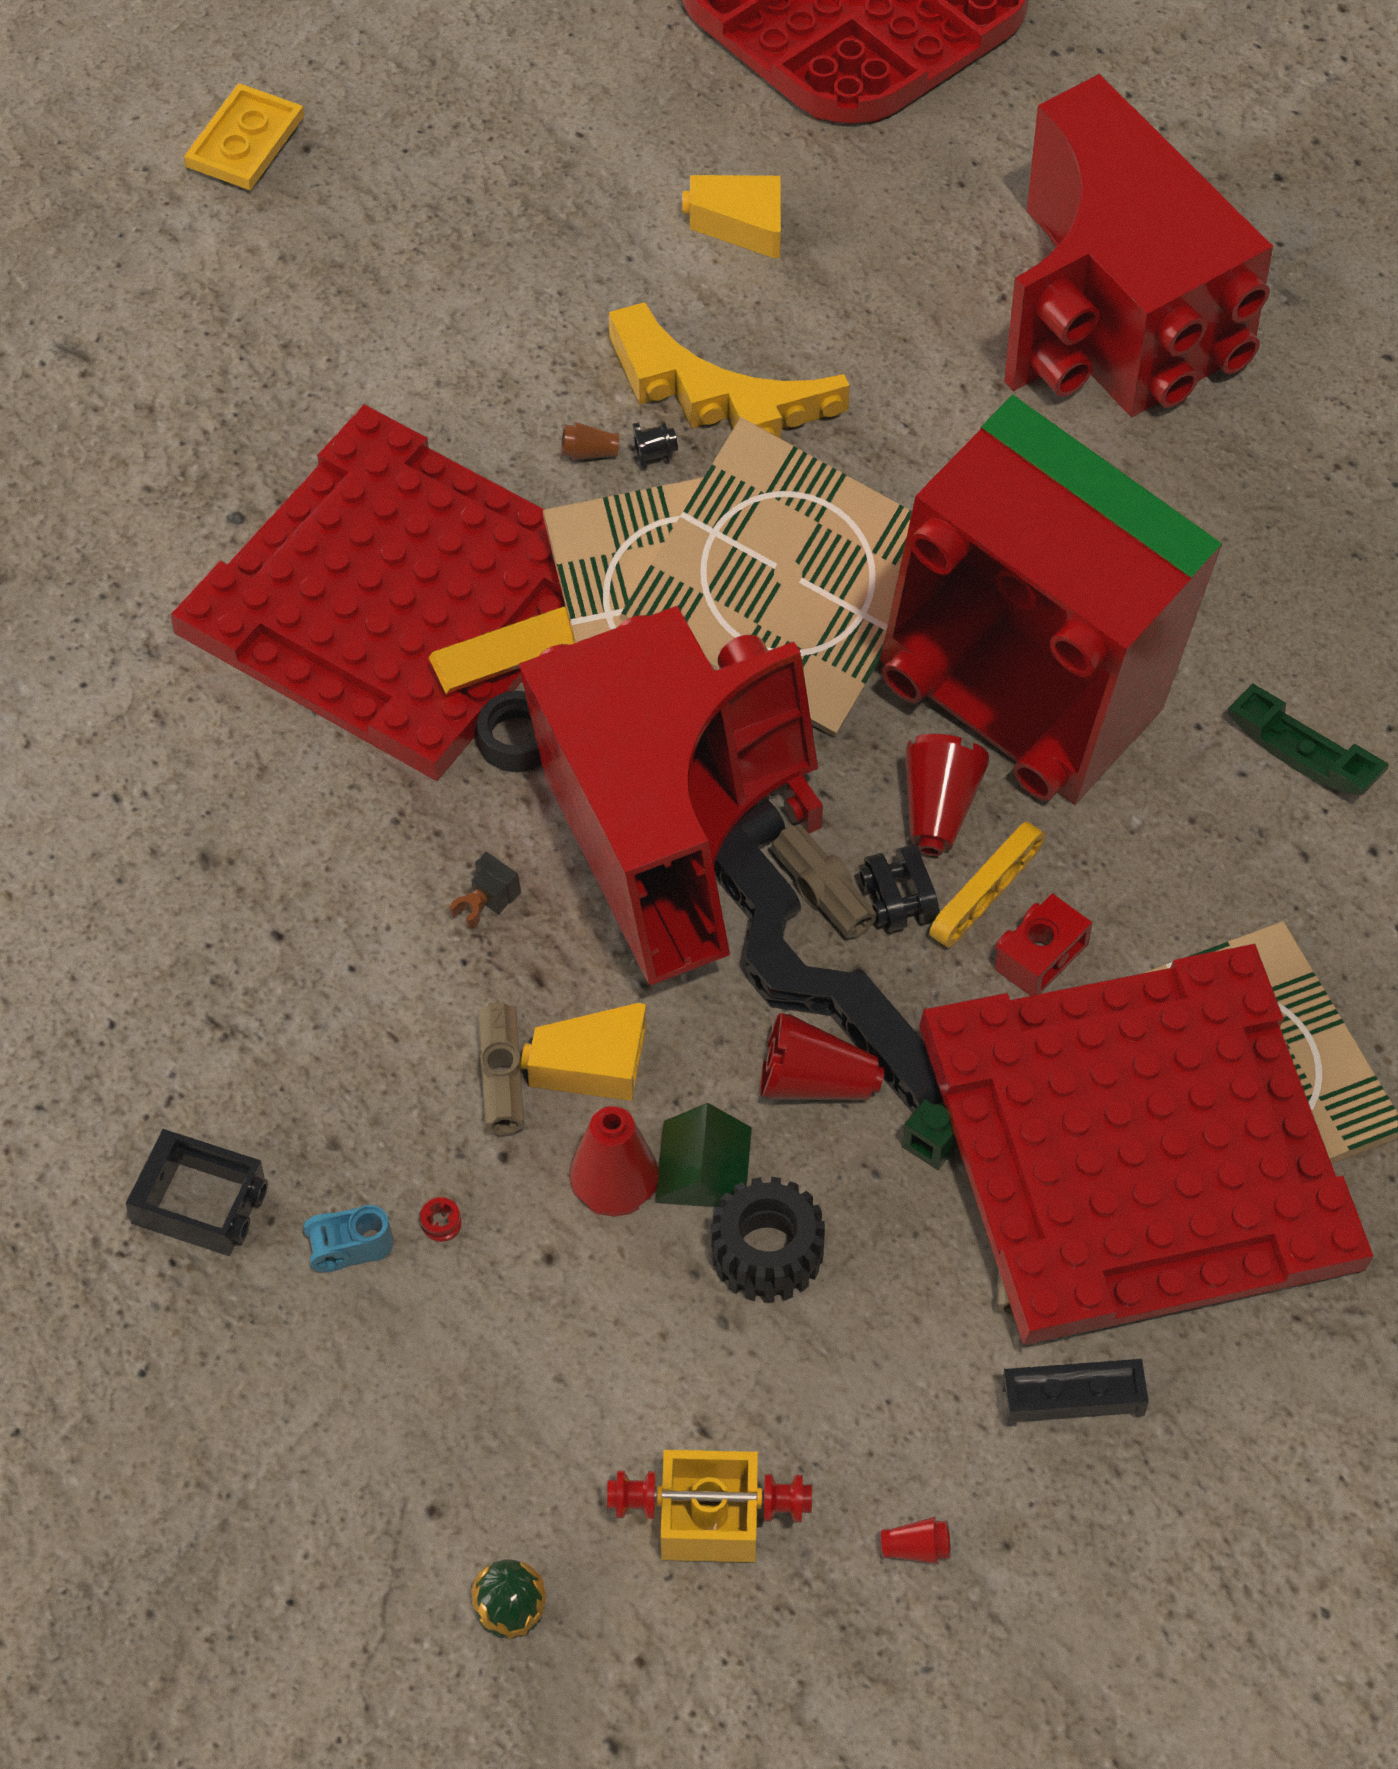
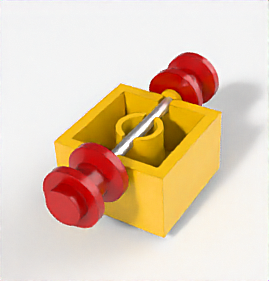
[607,1450,812,1562]

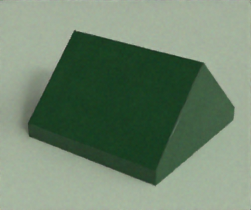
[656,1103,752,1207]

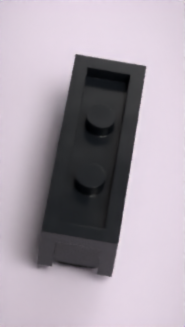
[1001,1359,1149,1426]

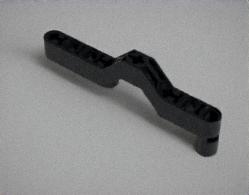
[714,800,943,1114]

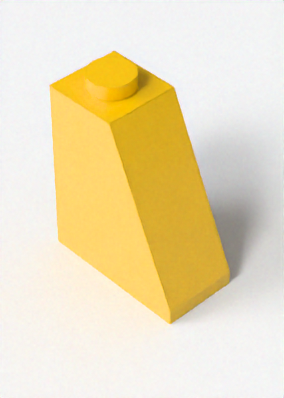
[682,175,781,258]
[521,1003,647,1101]

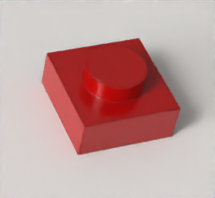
[784,774,823,834]

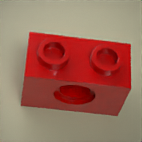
[995,893,1092,996]

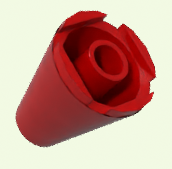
[906,733,989,856]
[759,1013,884,1100]
[570,1106,659,1217]

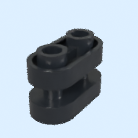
[859,844,940,932]

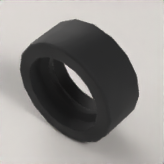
[477,691,542,772]

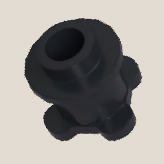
[632,421,678,470]

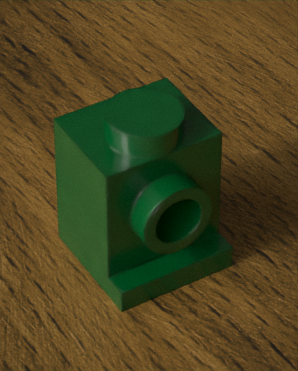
[902,1099,958,1170]

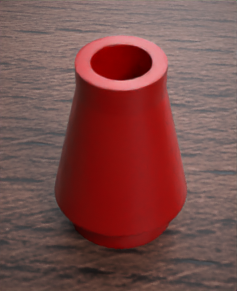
[881,1517,951,1564]

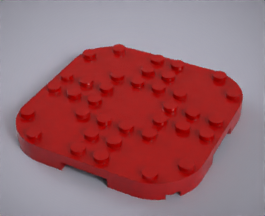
[682,0,1029,123]

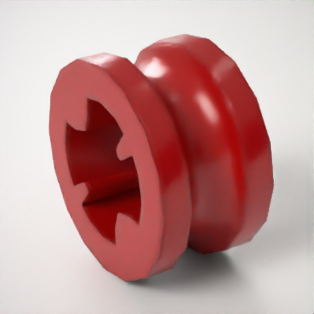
[420,1197,462,1242]

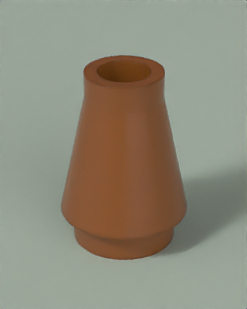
[561,422,619,461]

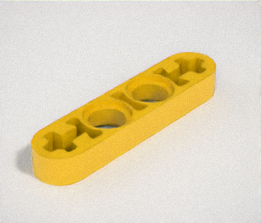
[929,821,1046,948]

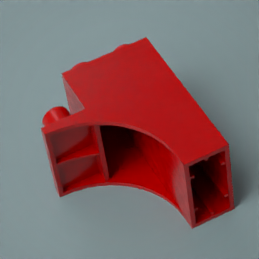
[1004,74,1273,418]
[518,606,818,986]

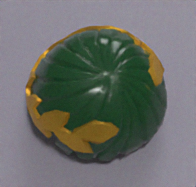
[471,1559,546,1639]

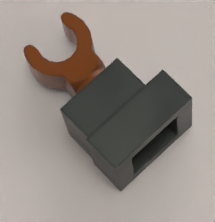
[450,851,521,929]

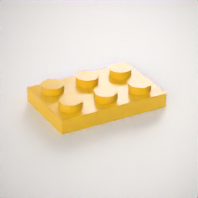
[184,83,304,191]

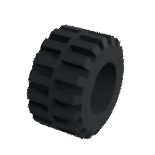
[711,1177,825,1303]

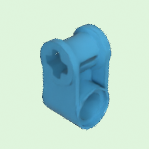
[303,1205,394,1272]

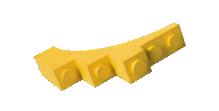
[609,302,850,439]

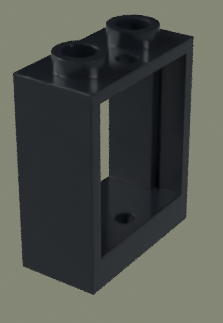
[126,1129,268,1256]

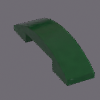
[1228,683,1389,795]

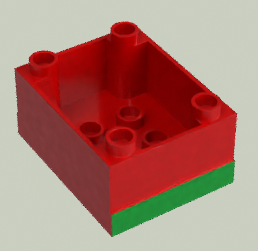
[880,394,1222,806]

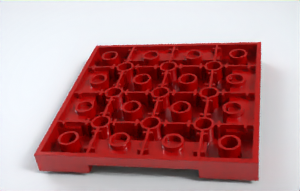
[170,404,565,781]
[919,944,1374,1346]

